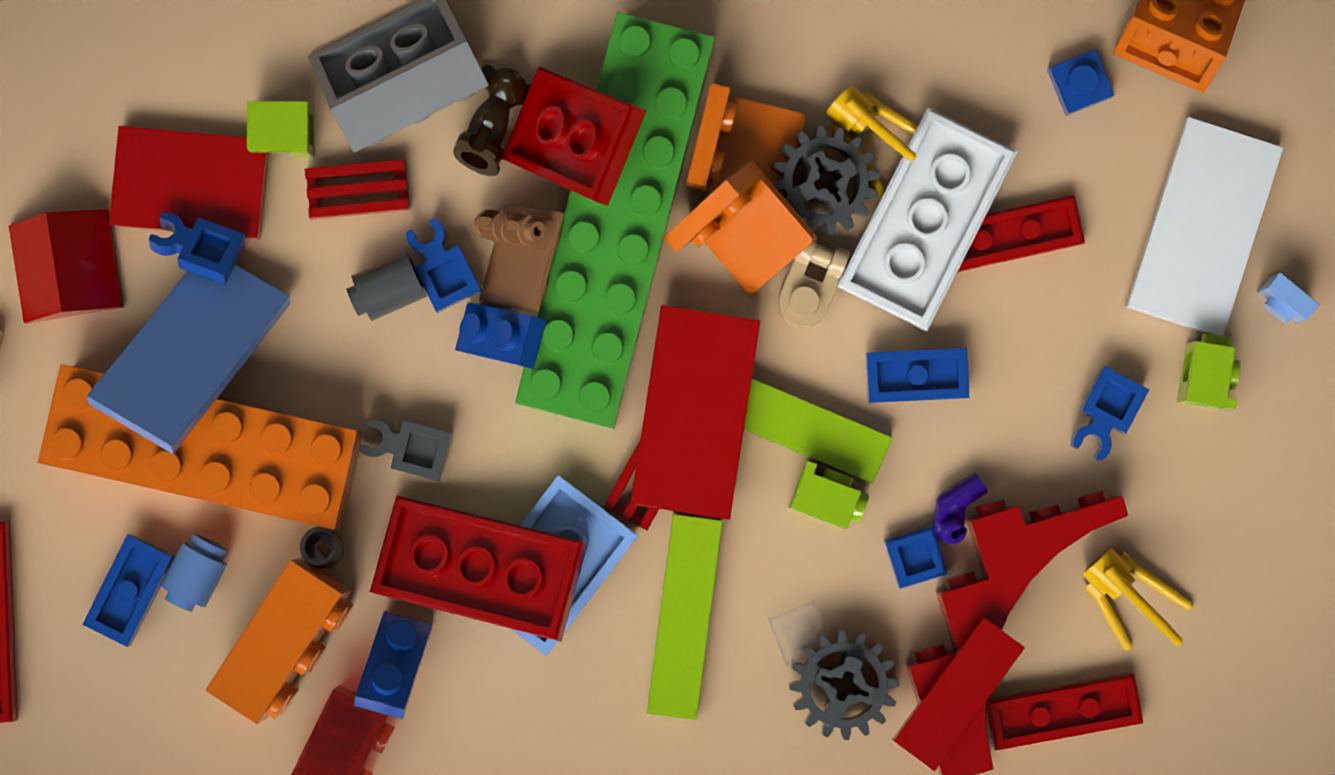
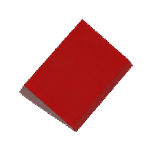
[8,209,124,324]

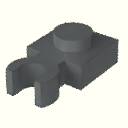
[359,419,453,481]

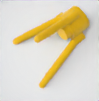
[826,84,918,201]
[1082,547,1193,650]

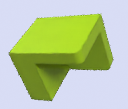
[247,101,314,158]

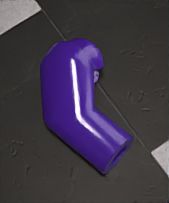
[932,472,988,545]

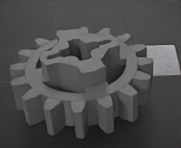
[771,126,880,235]
[789,629,899,740]

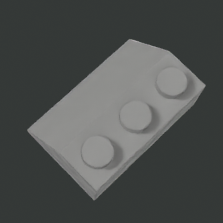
[308,0,489,153]

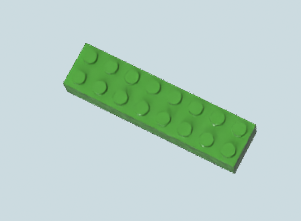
[515,12,715,429]

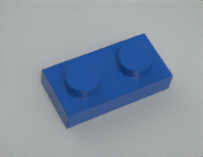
[455,302,546,369]
[865,348,970,403]
[82,534,175,647]
[354,611,432,719]

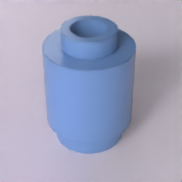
[161,533,229,612]

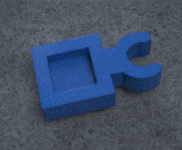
[149,213,246,284]
[406,218,482,313]
[1070,366,1149,461]

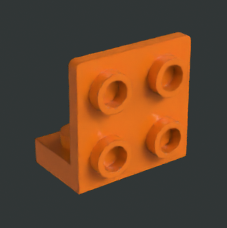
[1112,0,1245,93]
[686,83,806,195]
[663,160,816,295]

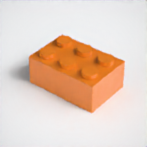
[205,558,354,724]

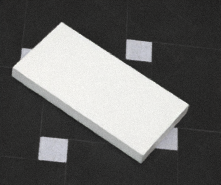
[837,108,1018,332]
[1125,117,1284,336]

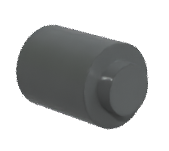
[346,251,427,321]

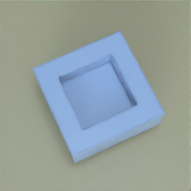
[1257,273,1320,323]

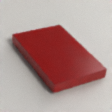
[502,66,647,206]
[108,126,269,240]

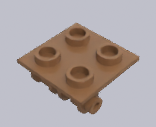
[474,204,564,312]

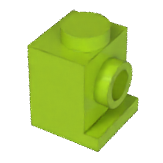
[1177,334,1240,410]
[788,461,869,529]

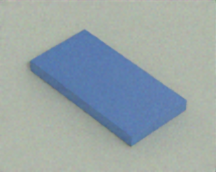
[87,265,290,454]

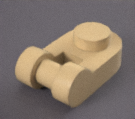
[778,238,851,328]

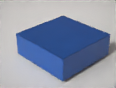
[884,526,948,589]

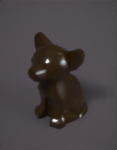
[453,65,531,176]

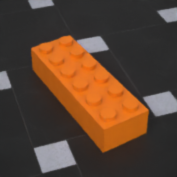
[37,364,364,530]

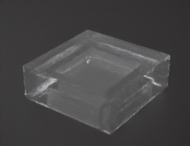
[768,600,831,666]

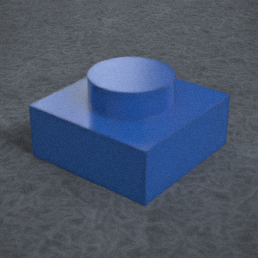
[1047,49,1115,116]

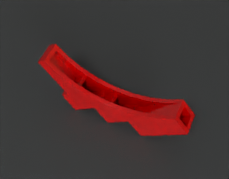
[906,489,1129,775]

